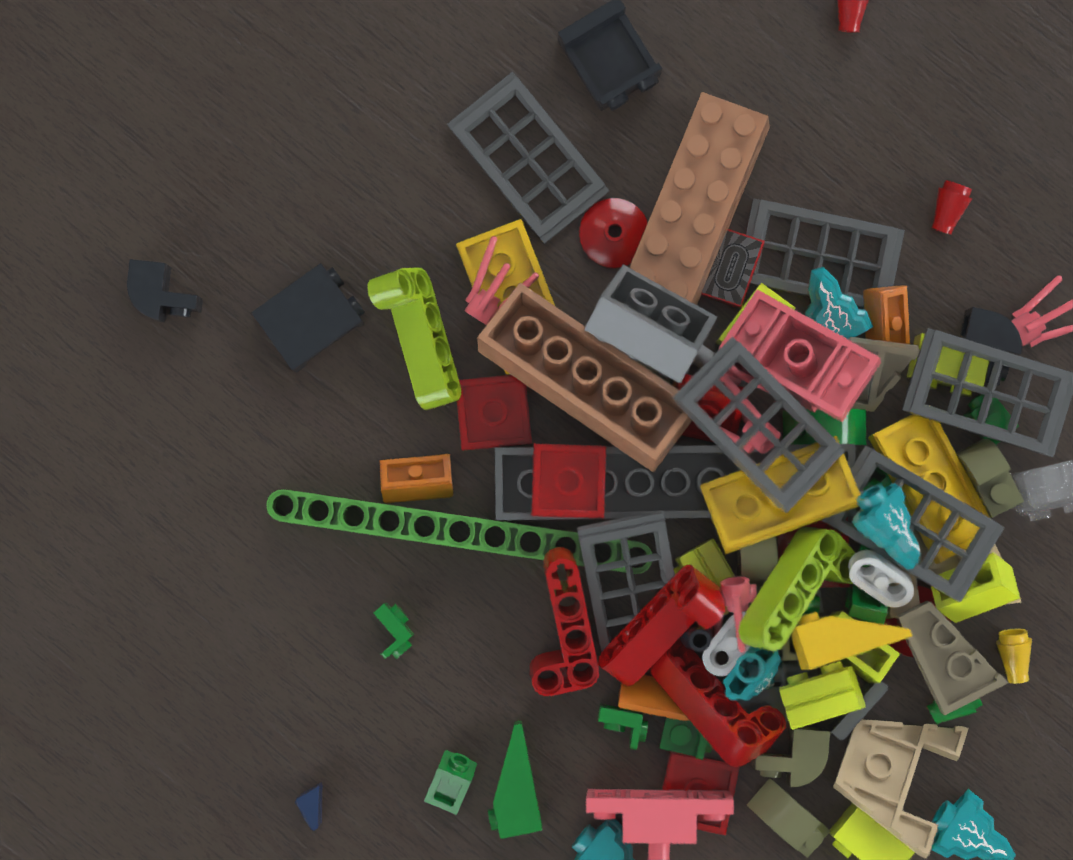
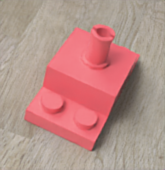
[718,290,881,422]
[586,789,734,860]

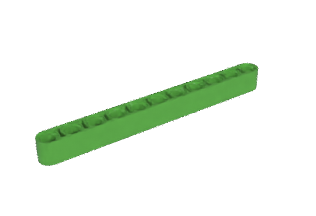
[266,489,652,574]

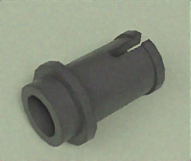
[774,660,817,686]

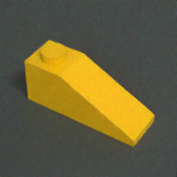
[790,612,912,670]

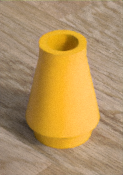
[996,629,1032,684]

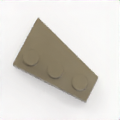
[895,601,1008,715]

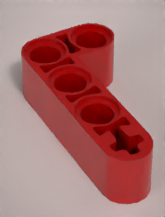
[530,547,599,696]
[598,565,726,687]
[650,639,786,767]

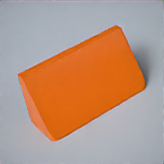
[863,285,910,344]
[380,454,454,503]
[618,675,689,721]

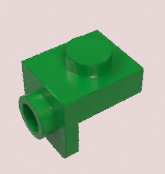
[374,602,414,659]

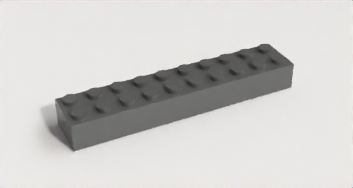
[495,444,856,520]

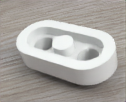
[848,550,914,607]
[703,612,751,676]

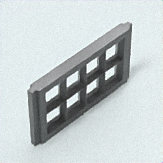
[447,72,610,244]
[745,198,905,309]
[901,328,1073,457]
[672,337,845,513]
[821,445,1005,602]
[577,510,674,653]

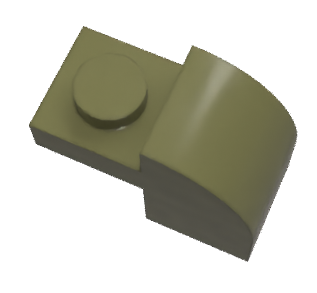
[956,438,1024,518]
[736,537,778,587]
[751,726,830,787]
[747,778,830,858]

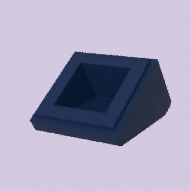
[295,782,322,831]

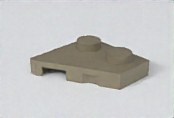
[849,337,920,412]

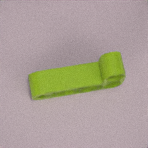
[368,268,461,410]
[738,527,856,651]

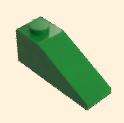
[488,720,543,839]

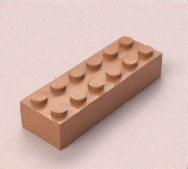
[630,92,770,305]
[477,283,698,473]

